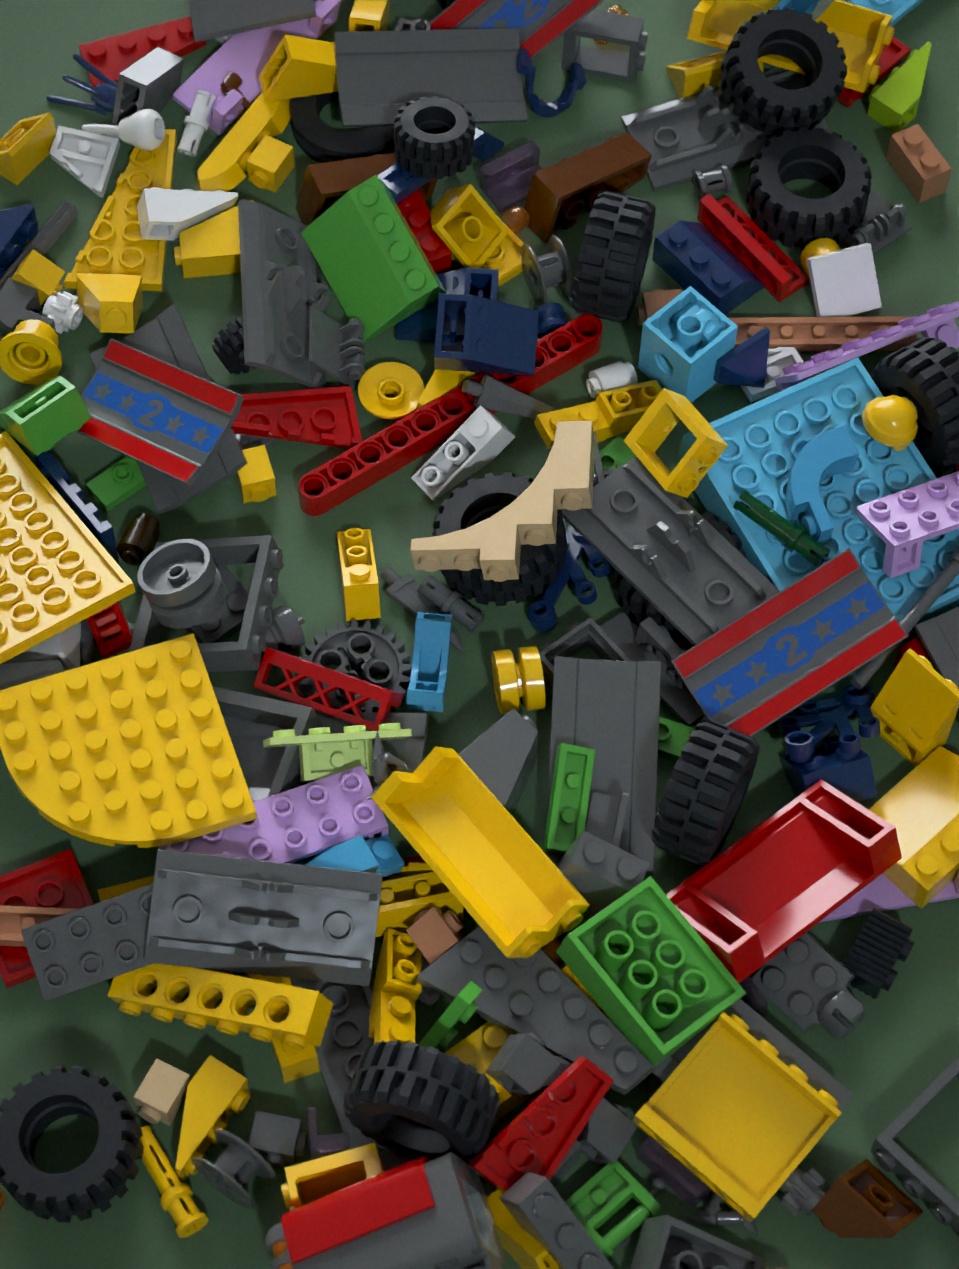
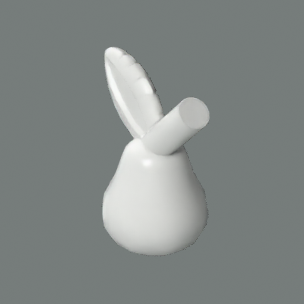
[82,109,165,151]

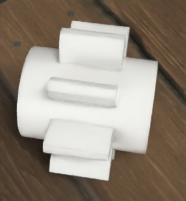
[42,291,83,334]

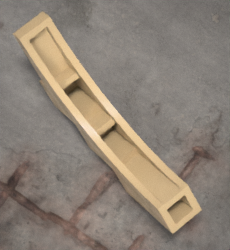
[410,421,595,582]

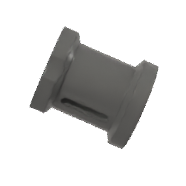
[693,164,732,199]

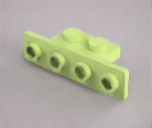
[263,723,412,782]

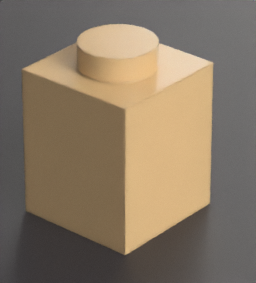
[134,1058,191,1126]

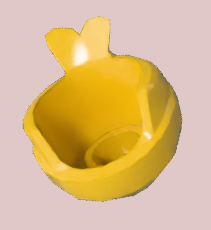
[862,395,918,452]

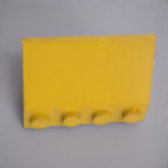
[869,746,959,909]

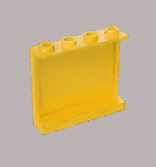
[632,1012,842,1223]

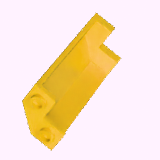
[687,0,895,93]
[371,747,590,958]

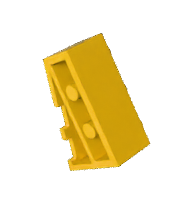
[375,862,464,937]

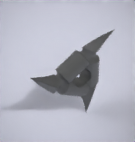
[366,731,413,800]
[685,1192,759,1239]

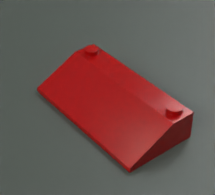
[666,779,902,983]

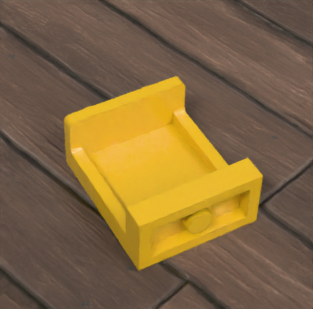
[281,1143,385,1211]

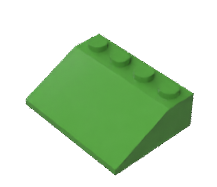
[301,175,447,343]
[556,876,746,1068]

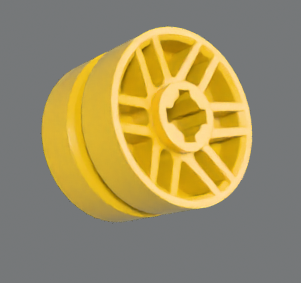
[491,645,545,715]

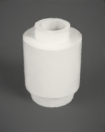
[586,361,638,398]

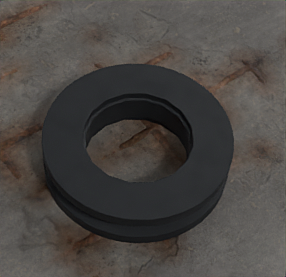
[291,92,394,163]

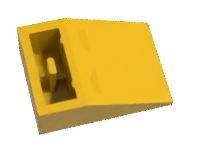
[870,648,959,767]

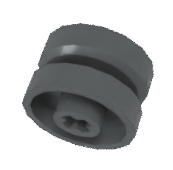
[137,539,227,629]

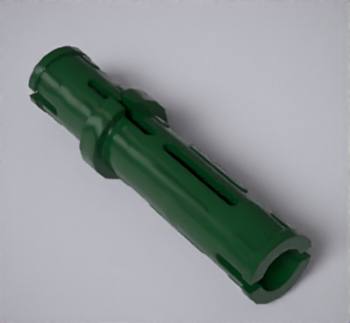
[733,490,831,568]

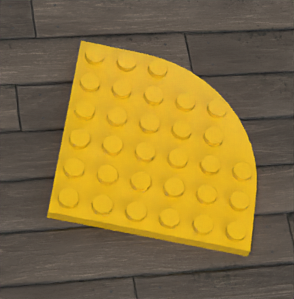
[0,633,257,848]

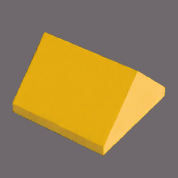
[665,51,726,99]
[0,112,56,185]

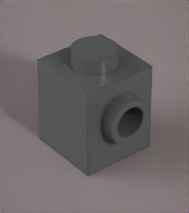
[248,1111,308,1170]

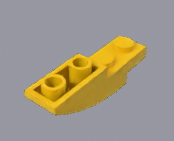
[534,379,662,449]
[369,928,422,1044]

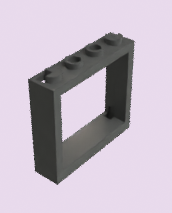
[129,535,284,672]
[212,686,322,797]
[870,1056,959,1234]

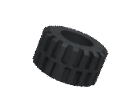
[393,96,475,180]

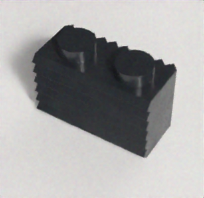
[842,908,915,999]

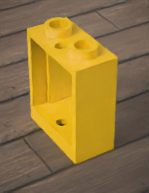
[624,388,728,498]

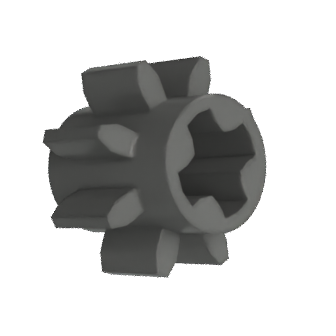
[780,1168,826,1216]

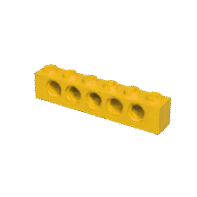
[108,963,333,1049]

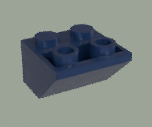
[779,735,877,802]

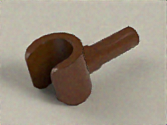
[220,72,251,111]

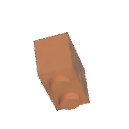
[886,124,952,203]

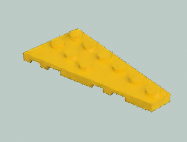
[64,129,177,292]

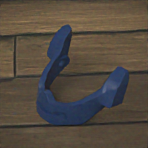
[517,47,587,117]

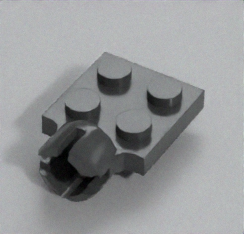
[750,932,867,1039]

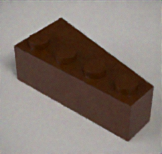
[520,132,652,244]
[296,153,438,226]

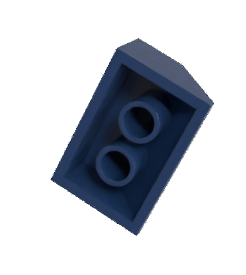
[652,220,765,315]

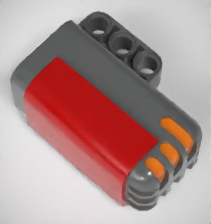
[265,1152,506,1269]

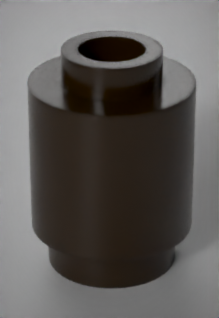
[117,513,160,566]

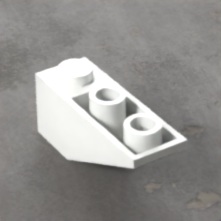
[137,187,238,240]
[411,405,515,501]

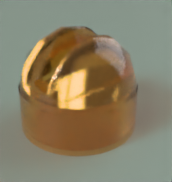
[502,207,530,235]

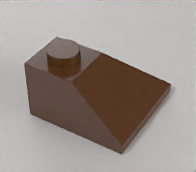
[812,1159,924,1238]

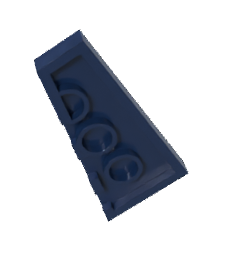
[34,451,119,563]

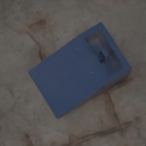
[396,267,499,342]
[434,293,539,376]

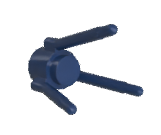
[46,54,118,116]

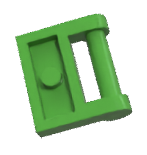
[565,1161,662,1259]

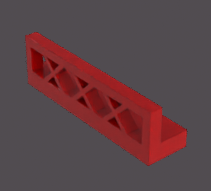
[697,194,809,302]
[253,647,404,731]

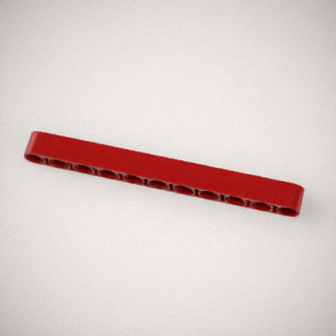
[299,314,603,516]

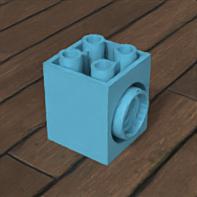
[638,286,738,403]

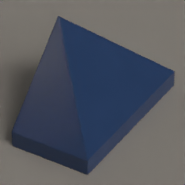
[713,327,770,388]

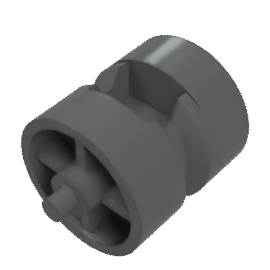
[241,604,305,665]

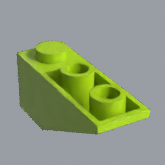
[867,42,932,134]

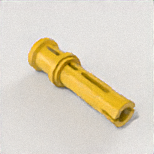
[139,1126,209,1238]

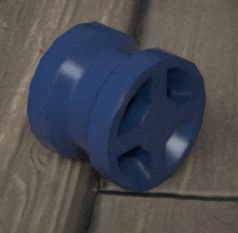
[535,302,567,339]

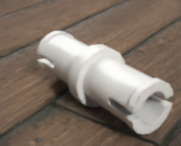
[177,90,216,157]

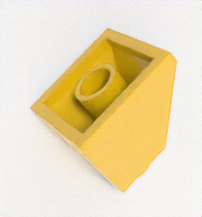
[431,183,509,268]

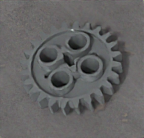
[300,619,412,712]

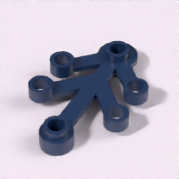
[528,525,611,632]
[779,684,880,762]

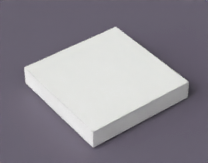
[806,243,882,317]

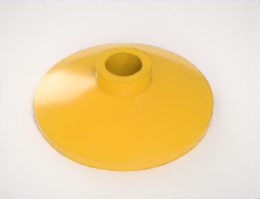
[358,362,424,419]

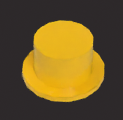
[0,319,62,385]

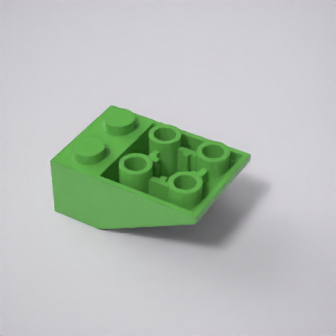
[0,376,92,456]

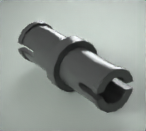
[417,574,485,633]

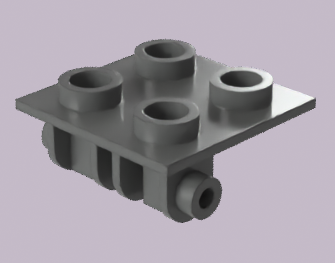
[844,189,912,255]
[309,306,365,390]

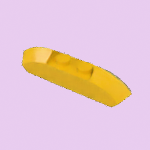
[197,92,291,192]

